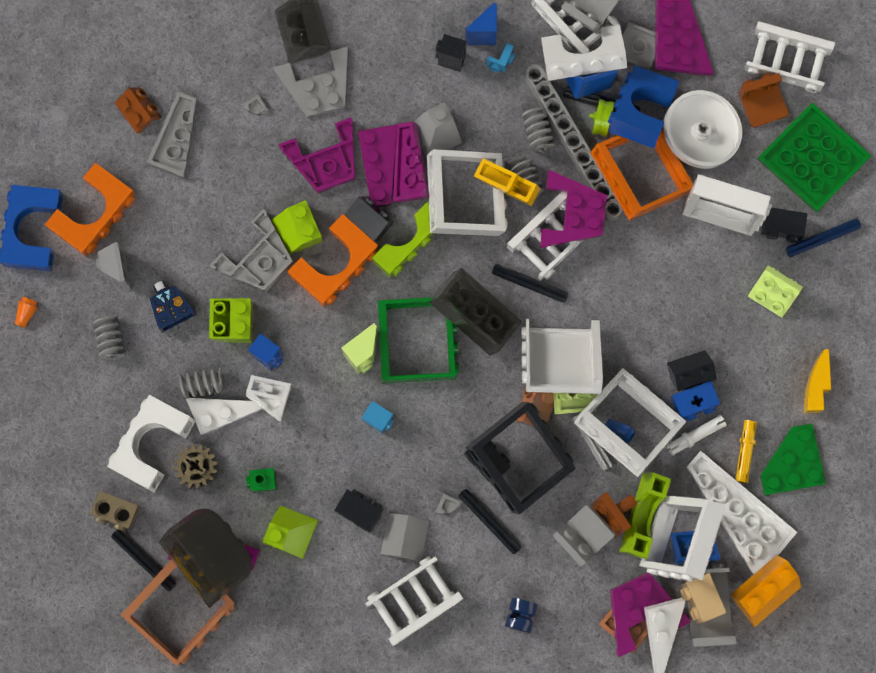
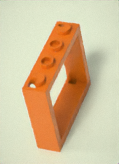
[590,129,693,221]

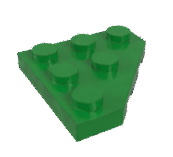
[760,424,826,496]

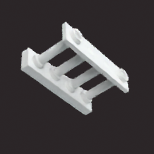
[531,0,619,54]
[744,21,835,93]
[507,192,583,281]
[365,556,463,646]

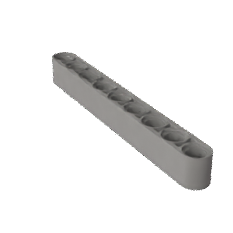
[525,65,623,221]

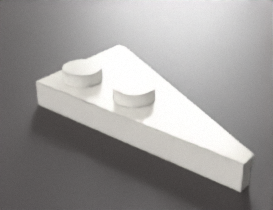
[186,398,263,436]
[644,598,685,673]

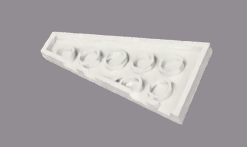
[687,451,797,575]

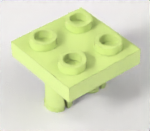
[748,266,803,317]
[553,393,597,414]

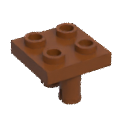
[591,492,637,538]

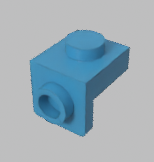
[486,43,516,73]

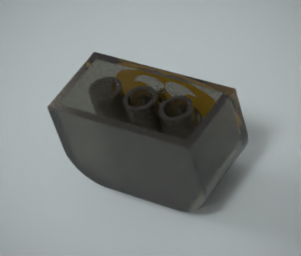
[158,509,252,609]

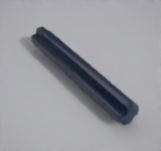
[785,219,861,258]

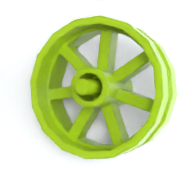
[589,99,614,137]

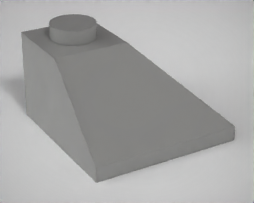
[414,102,462,160]
[96,242,131,291]

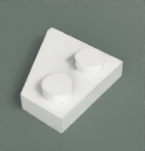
[246,375,291,421]

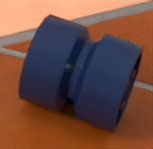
[505,597,538,633]

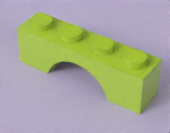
[372,201,446,278]
[619,472,671,559]

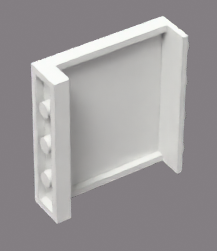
[521,319,603,394]

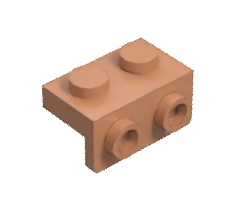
[516,388,554,428]

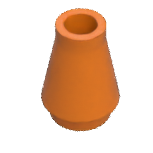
[14,296,38,328]

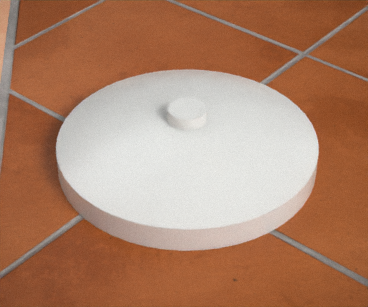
[663,90,742,169]

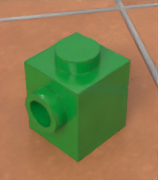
[246,468,277,493]

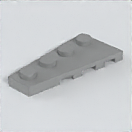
[147,92,197,179]

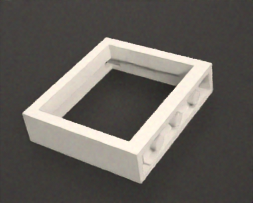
[427,149,508,236]
[682,174,772,236]
[574,368,686,477]
[639,495,725,582]

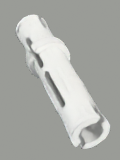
[667,415,726,456]

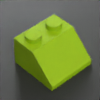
[271,200,323,255]

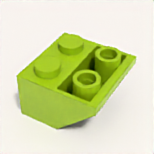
[209,298,253,343]

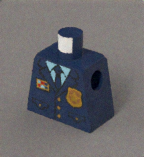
[150,281,196,332]

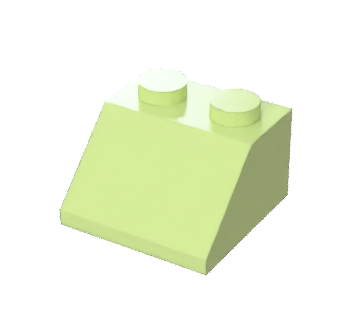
[341,323,378,374]

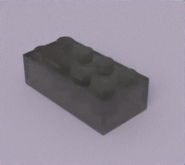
[429,267,522,356]

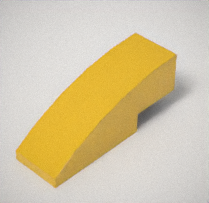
[474,158,541,206]
[804,349,831,413]

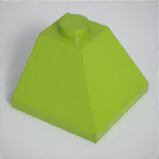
[262,505,318,559]

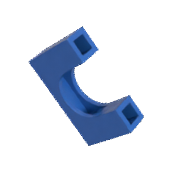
[608,65,680,148]
[0,185,63,272]

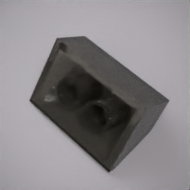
[275,0,331,64]

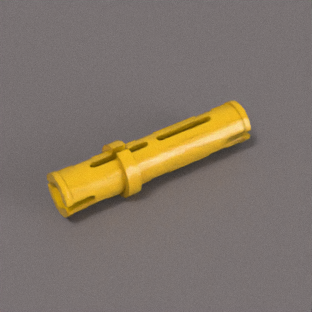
[735,420,757,483]

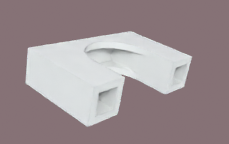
[541,25,627,81]
[107,395,196,493]

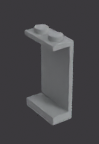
[686,564,736,647]

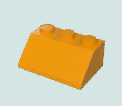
[730,555,802,627]

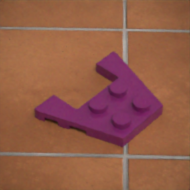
[279,117,355,193]
[540,170,607,249]
[610,572,691,657]

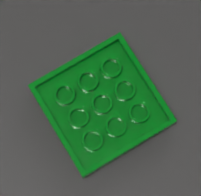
[757,102,871,213]

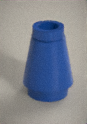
[605,418,636,445]

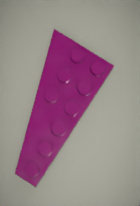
[655,0,714,76]

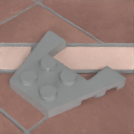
[273,47,348,118]
[209,209,294,292]

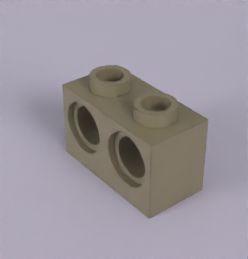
[90,491,141,532]

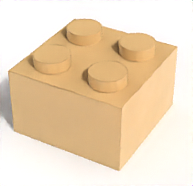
[680,573,726,624]

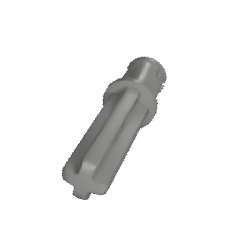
[572,414,613,470]

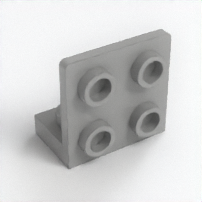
[561,0,618,33]
[553,504,616,567]

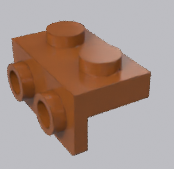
[114,87,162,133]

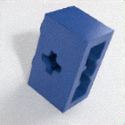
[248,333,284,371]
[671,381,720,422]

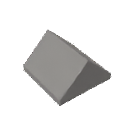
[381,513,429,562]

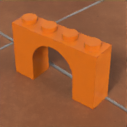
[45,162,136,257]
[287,214,379,307]

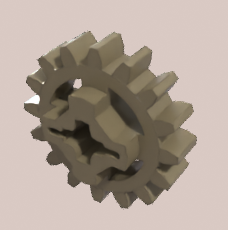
[173,444,219,489]

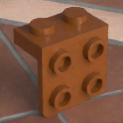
[738,73,789,128]

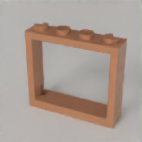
[121,554,235,666]

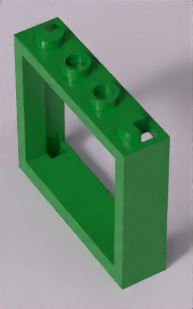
[378,296,459,384]

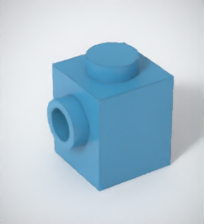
[361,401,395,434]

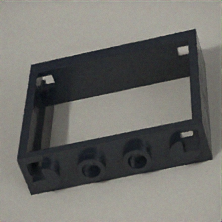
[465,402,576,515]

